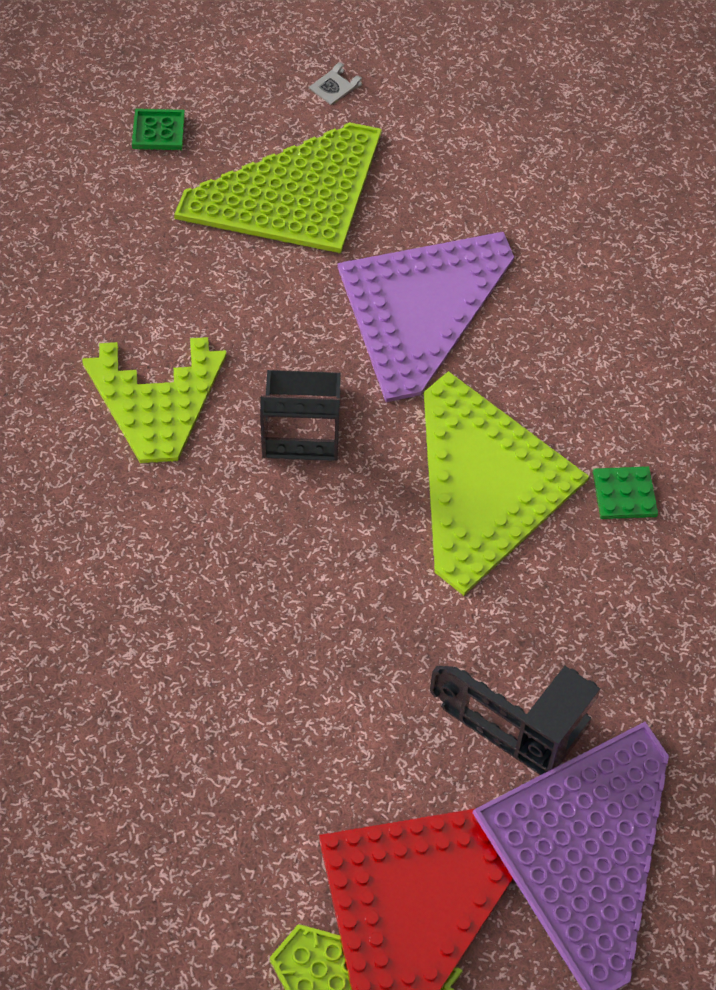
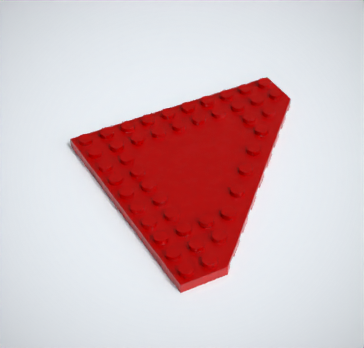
[319,808,513,990]

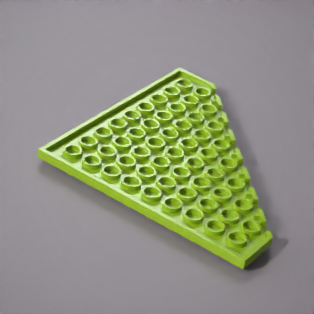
[174,123,382,253]
[424,371,589,596]

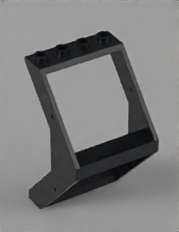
[260,370,341,461]

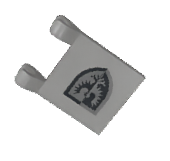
[309,62,362,105]

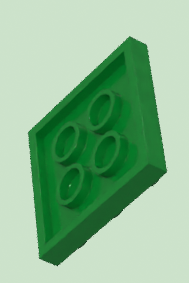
[132,109,185,150]
[592,466,658,519]

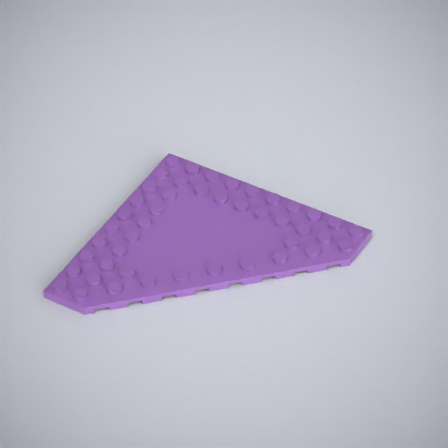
[338,232,514,402]
[472,722,669,990]

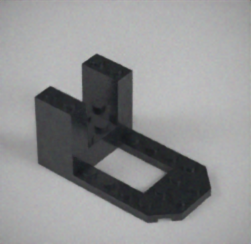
[430,666,601,775]

